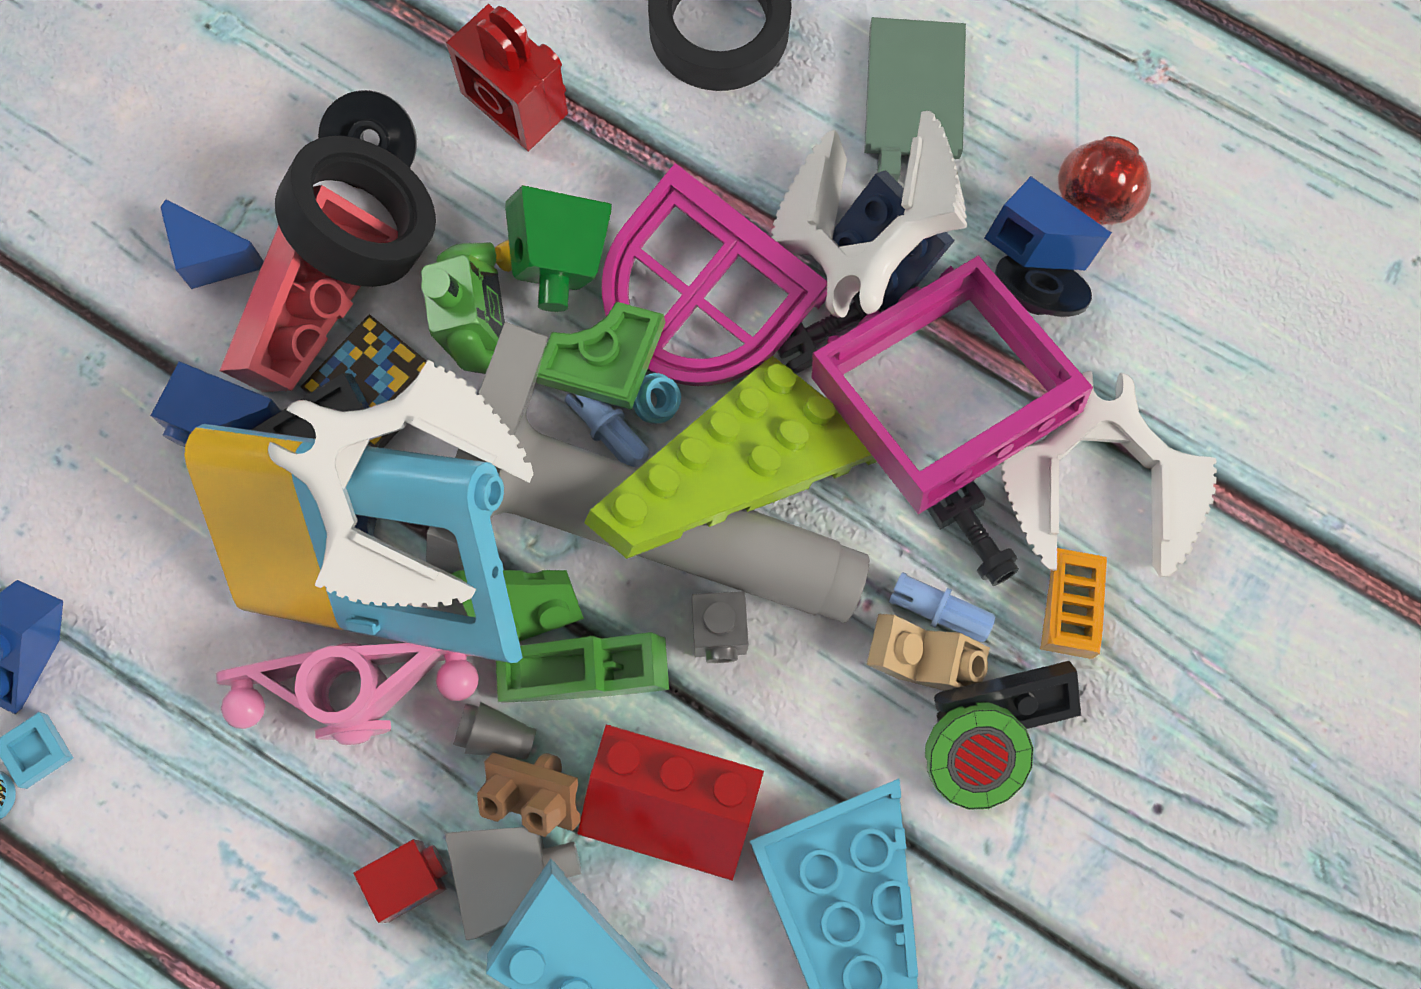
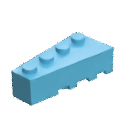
[486,858,672,989]

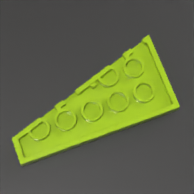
[584,356,877,559]

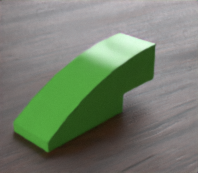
[496,632,669,703]

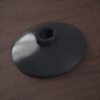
[318,90,417,189]
[995,255,1092,317]

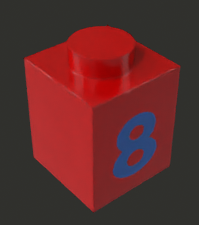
[353,839,448,923]

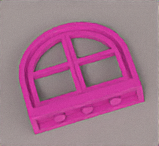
[602,163,827,386]

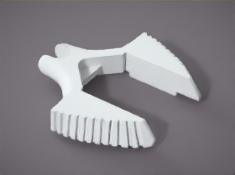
[771,111,967,318]
[268,360,533,607]
[999,371,1217,577]

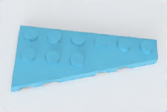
[749,778,918,989]

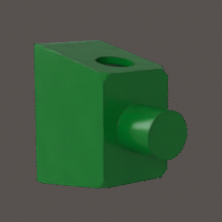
[505,185,612,312]

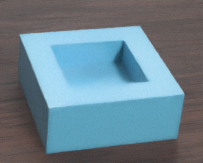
[0,712,73,789]

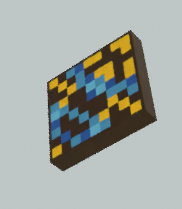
[300,314,427,448]

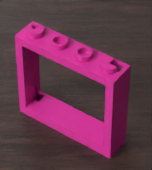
[811,255,1093,515]

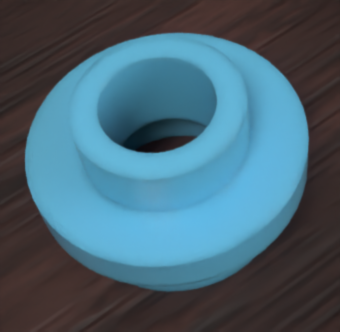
[633,373,681,424]

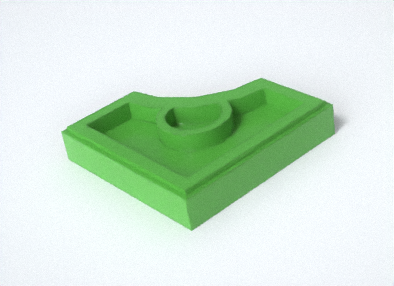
[536,302,666,410]

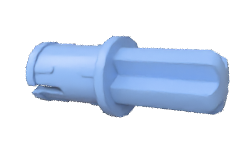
[565,394,649,468]
[889,572,995,642]

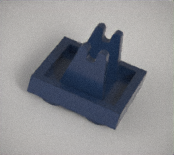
[832,170,955,311]

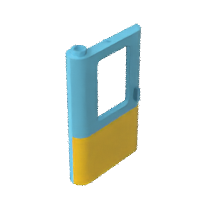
[184,424,523,663]

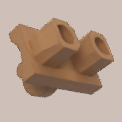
[477,752,581,837]

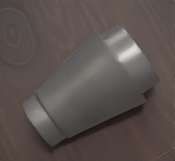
[453,702,536,760]

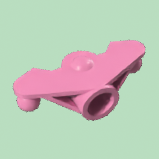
[216,643,479,745]

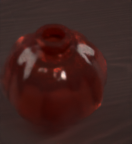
[1058,136,1151,225]

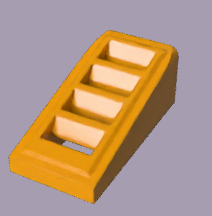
[1040,548,1107,659]

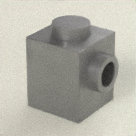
[692,591,749,663]

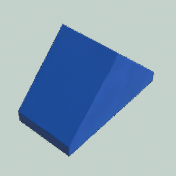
[160,199,264,289]

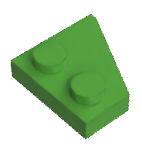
[452,570,584,642]

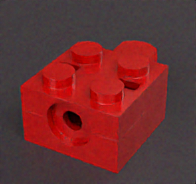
[446,3,568,152]

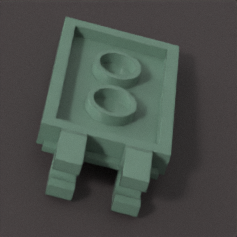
[864,17,966,181]

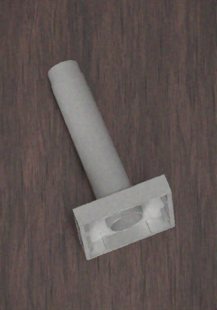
[426,322,870,623]

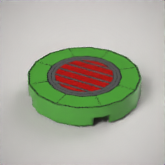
[925,702,1034,810]

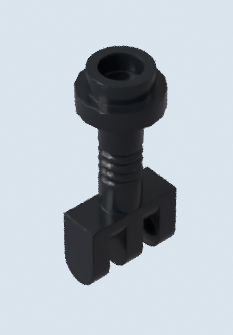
[777,291,881,374]
[927,480,1019,586]

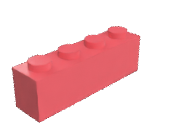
[220,185,398,392]

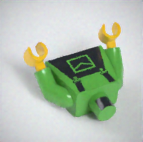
[421,239,512,374]

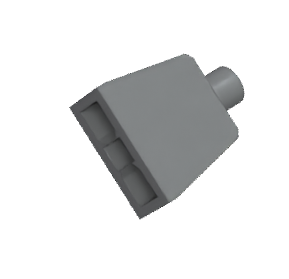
[445,827,582,940]

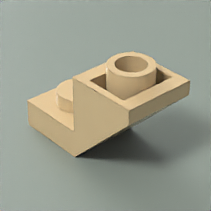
[867,614,990,691]

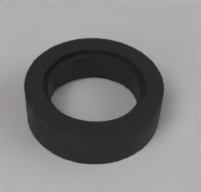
[648,0,792,91]
[275,136,436,287]

